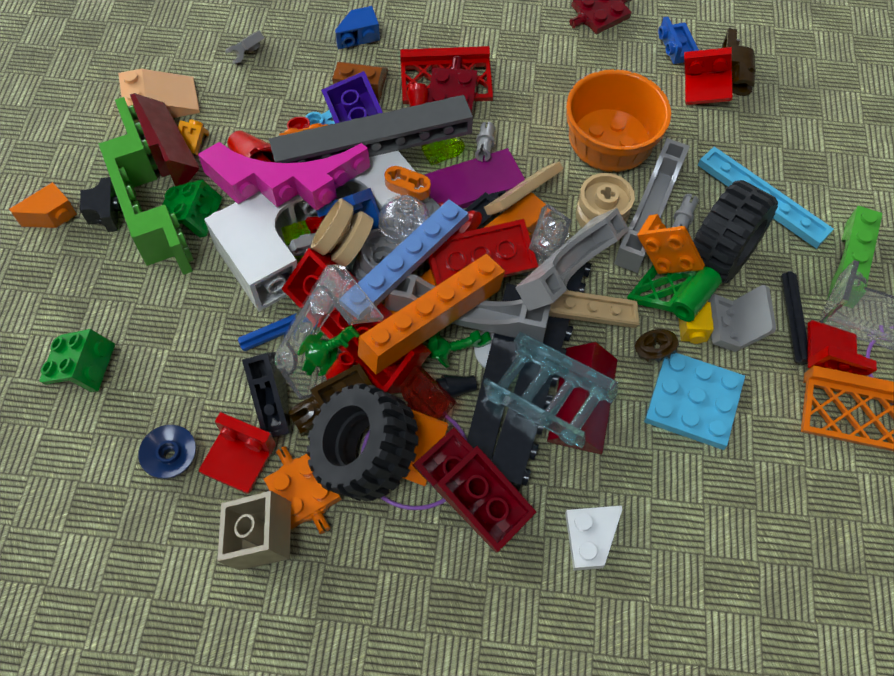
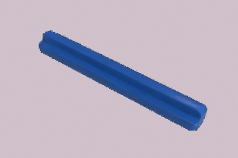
[238,305,321,351]

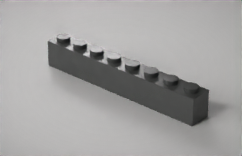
[269,95,473,163]

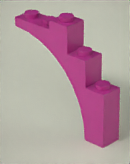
[198,142,371,211]

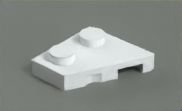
[565,506,622,571]

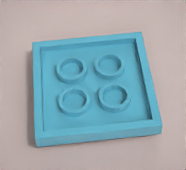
[644,353,745,450]

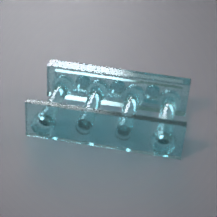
[483,332,618,448]

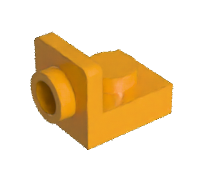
[178,119,209,155]

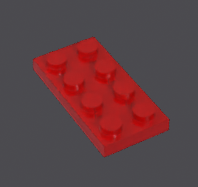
[428,219,539,286]

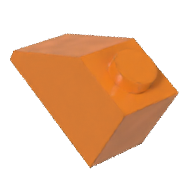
[9,182,77,228]

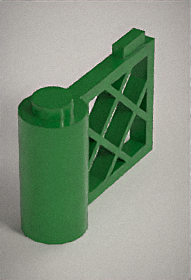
[627,265,722,322]

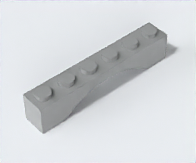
[614,138,690,273]
[515,208,629,311]
[384,274,551,344]

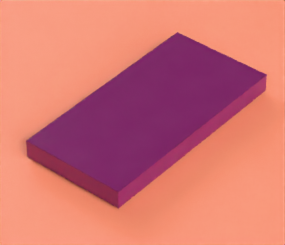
[424,148,525,209]

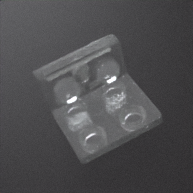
[528,204,571,276]

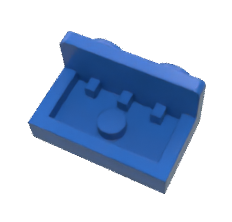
[658,16,699,64]

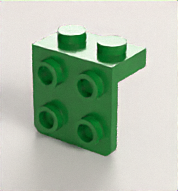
[39,329,115,392]

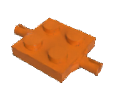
[263,446,342,534]

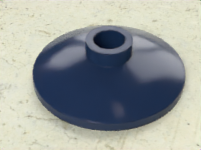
[138,425,196,479]

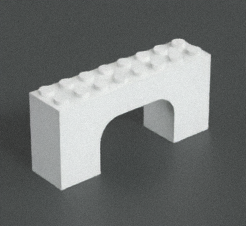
[204,151,429,312]

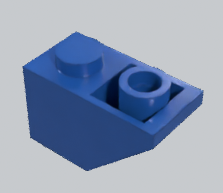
[335,6,380,49]

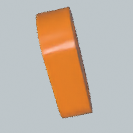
[384,166,431,201]

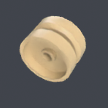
[576,173,635,228]
[311,198,374,267]

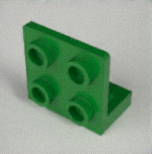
[162,179,223,238]

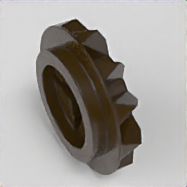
[635,329,679,363]

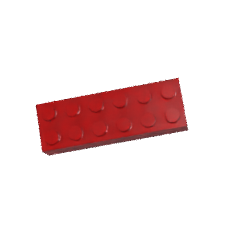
[282,248,431,394]

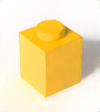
[678,302,714,344]

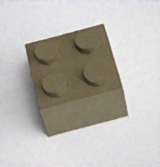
[217,491,291,570]

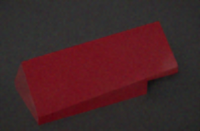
[130,93,200,187]
[547,342,618,455]
[412,427,537,553]

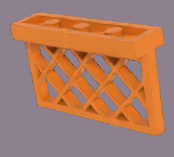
[801,366,894,451]

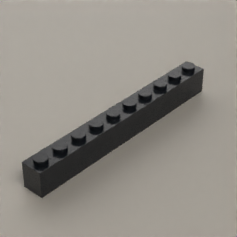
[492,244,592,491]

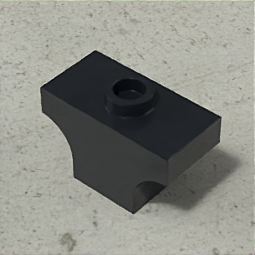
[80,177,121,232]

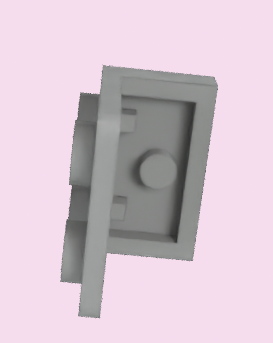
[708,285,776,352]

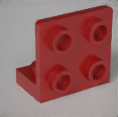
[684,47,732,105]
[808,320,877,376]
[199,412,276,494]

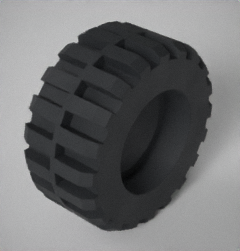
[693,180,778,283]
[307,383,419,501]

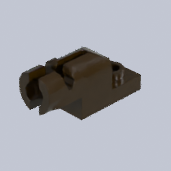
[722,28,756,96]
[288,363,372,437]

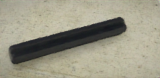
[781,271,808,365]

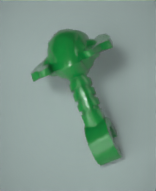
[297,325,360,376]
[427,330,491,368]

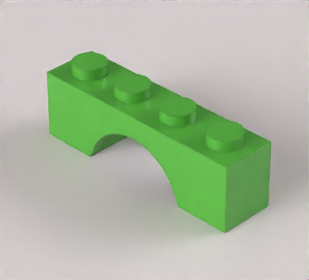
[827,206,883,308]

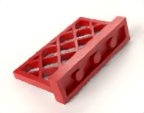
[400,46,493,104]

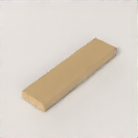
[484,161,563,215]
[549,290,640,328]

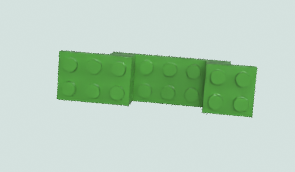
[98,97,194,275]

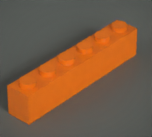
[358,254,505,374]

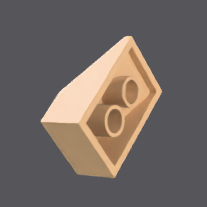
[118,69,200,122]

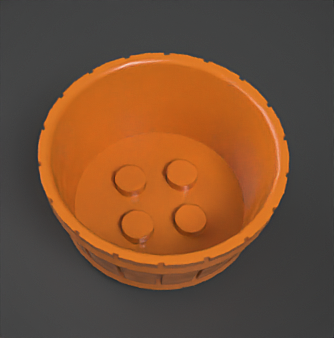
[566,69,671,172]

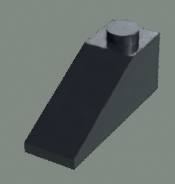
[242,351,291,438]

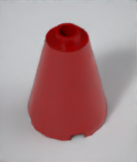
[227,131,275,162]

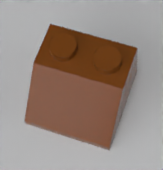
[332,62,388,103]

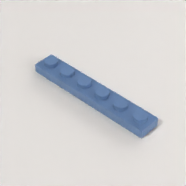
[337,199,469,323]

